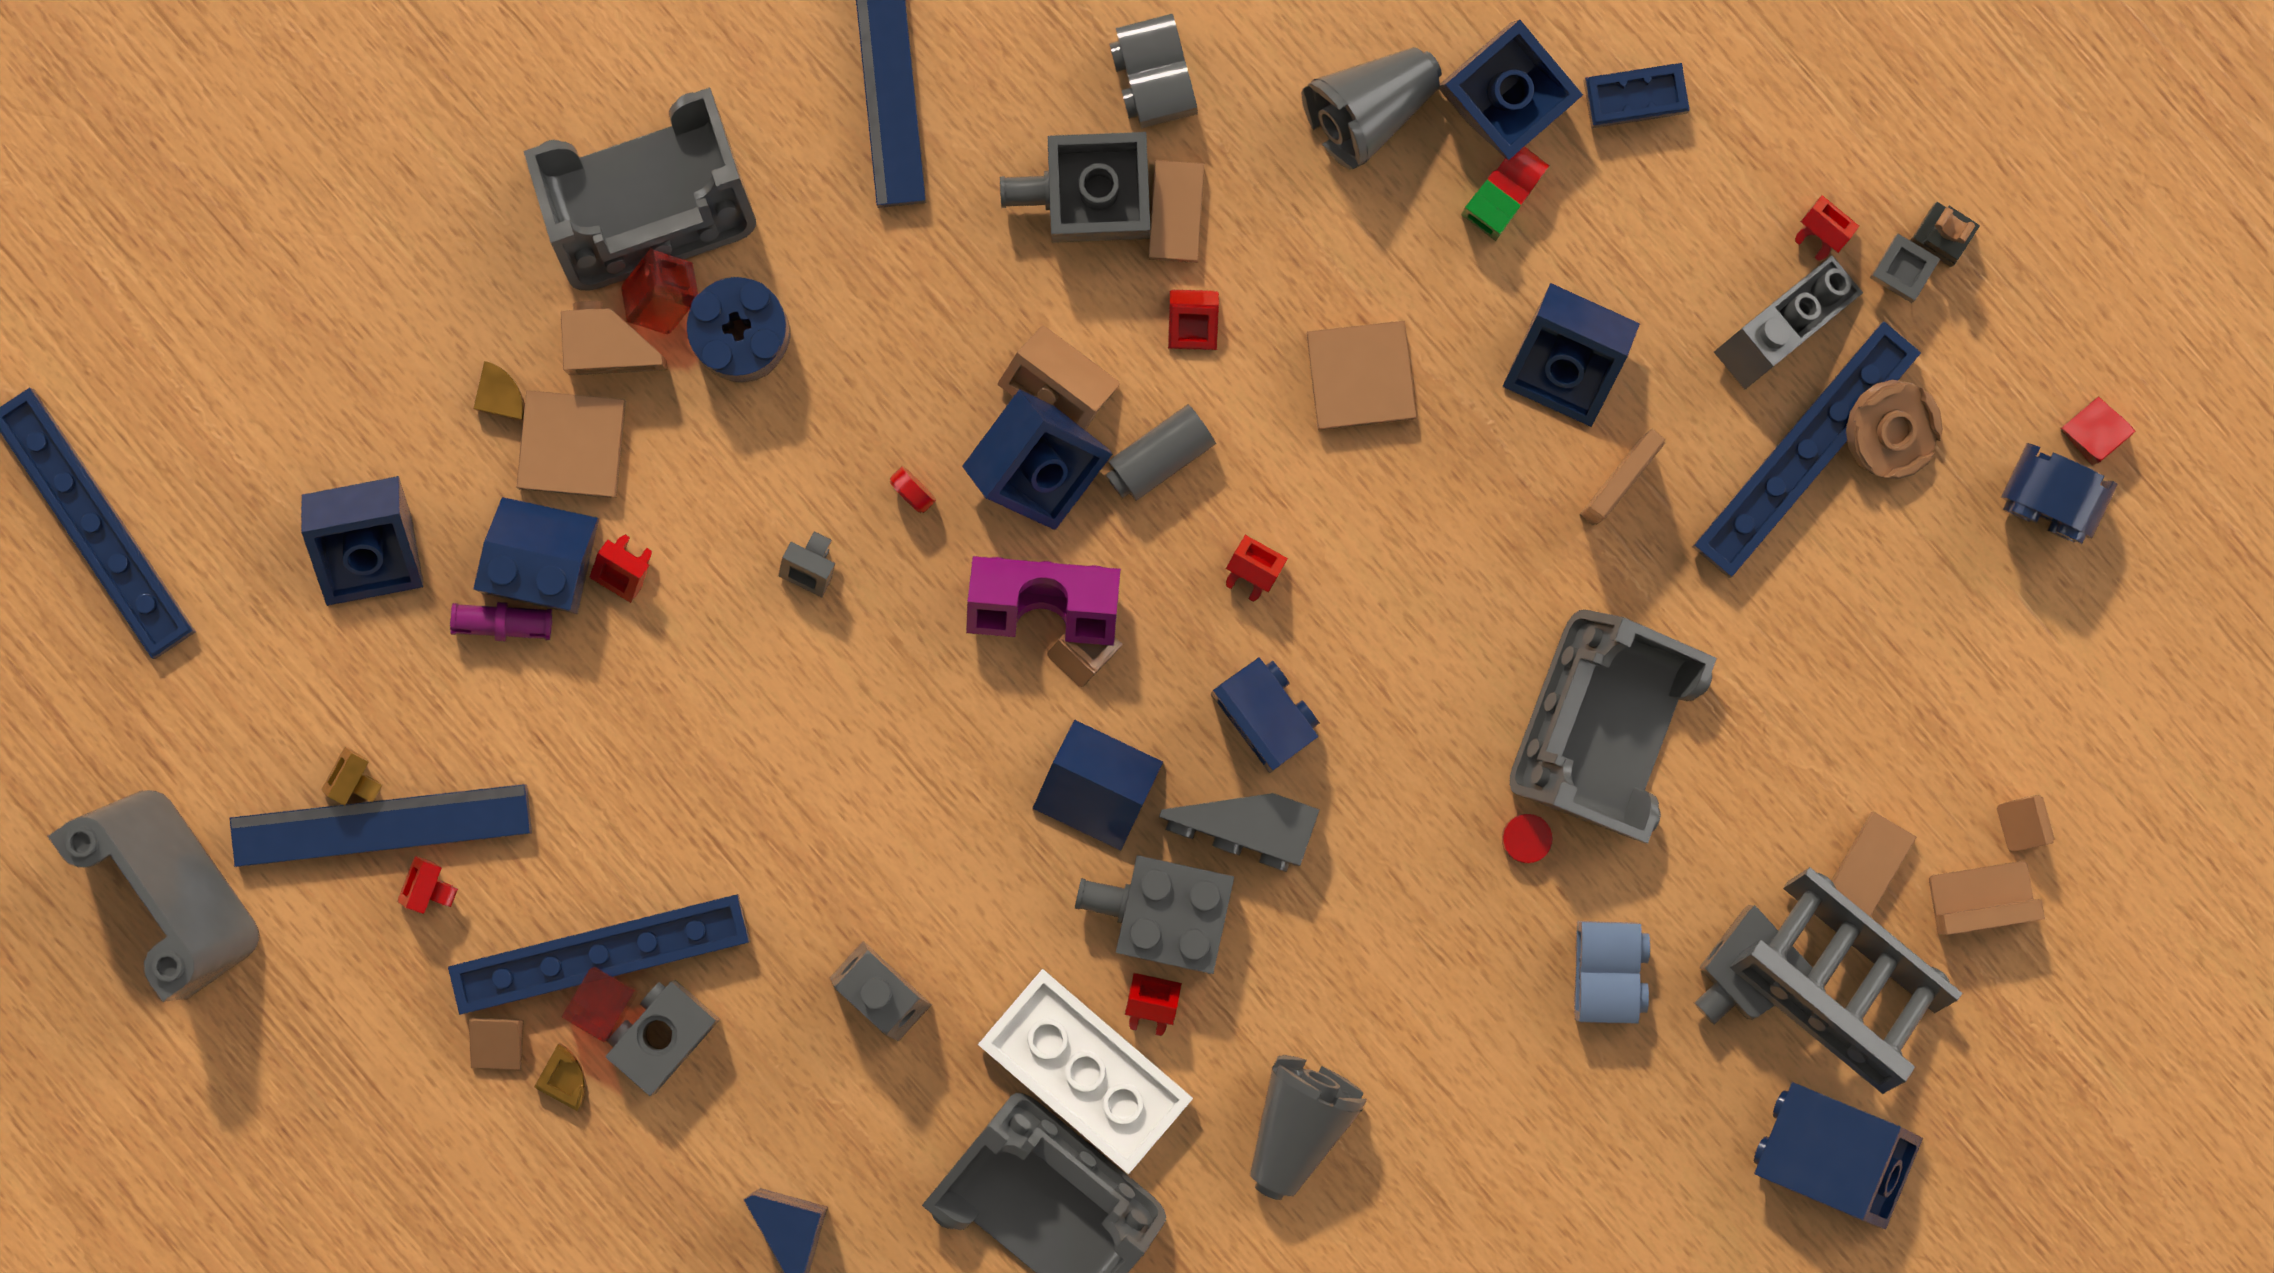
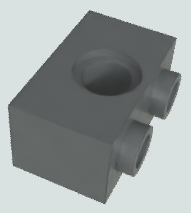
[605,980,720,1096]

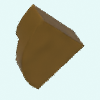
[473,361,525,421]
[534,1043,585,1111]

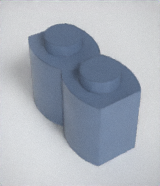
[1574,921,1650,1024]

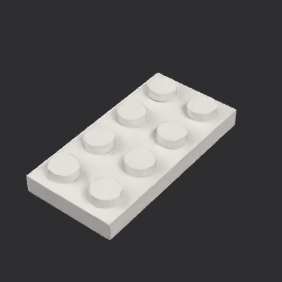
[978,969,1193,1174]

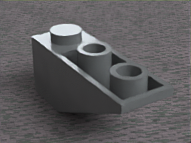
[1714,255,1863,389]
[1159,793,1320,872]

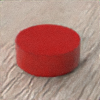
[890,466,936,513]
[1502,814,1553,863]

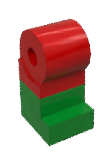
[1461,146,1550,241]

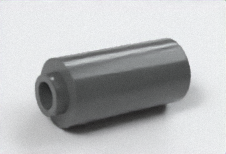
[1106,404,1216,501]

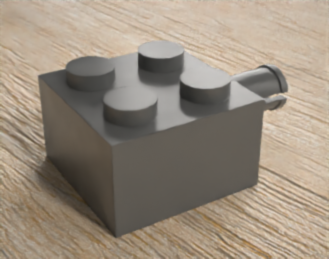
[1000,132,1150,243]
[1074,855,1234,974]

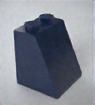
[1754,1082,1923,1230]

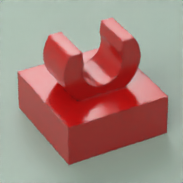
[1795,195,1859,261]
[1225,534,1288,602]
[589,535,652,603]
[397,856,458,914]
[1125,973,1182,1036]

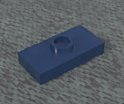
[1584,63,1690,128]

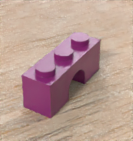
[966,556,1121,646]

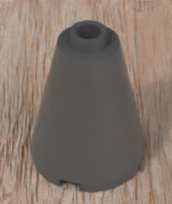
[1301,47,1442,170]
[1250,1055,1367,1200]

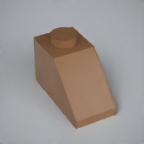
[561,301,667,375]

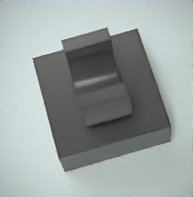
[1870,234,1940,303]
[778,531,835,597]

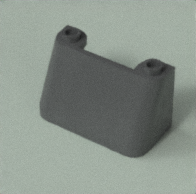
[523,88,756,291]
[1509,609,1717,843]
[48,790,259,1002]
[922,1093,1166,1273]

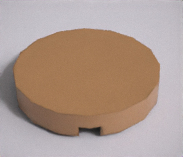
[1846,380,1943,480]

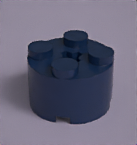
[687,277,790,382]
[2001,443,2118,544]

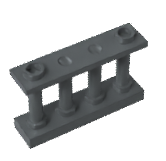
[1730,867,1962,1094]

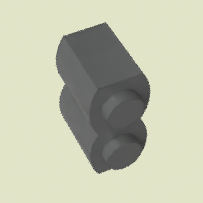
[1109,13,1198,129]

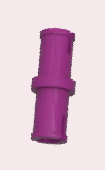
[450,602,552,641]

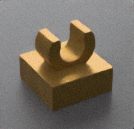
[321,747,382,806]

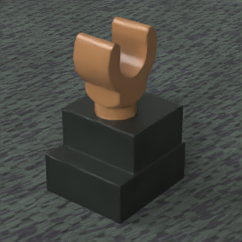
[1910,202,1980,267]

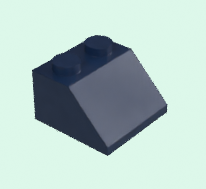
[1439,20,1583,160]
[1502,283,1640,427]
[962,389,1113,530]
[301,476,423,606]
[473,497,599,614]
[1211,657,1320,773]

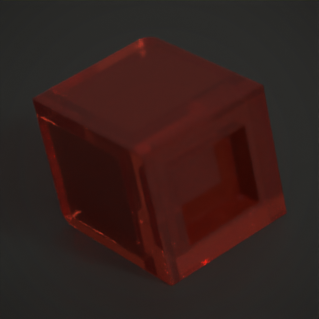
[621,249,698,334]
[562,967,640,1043]

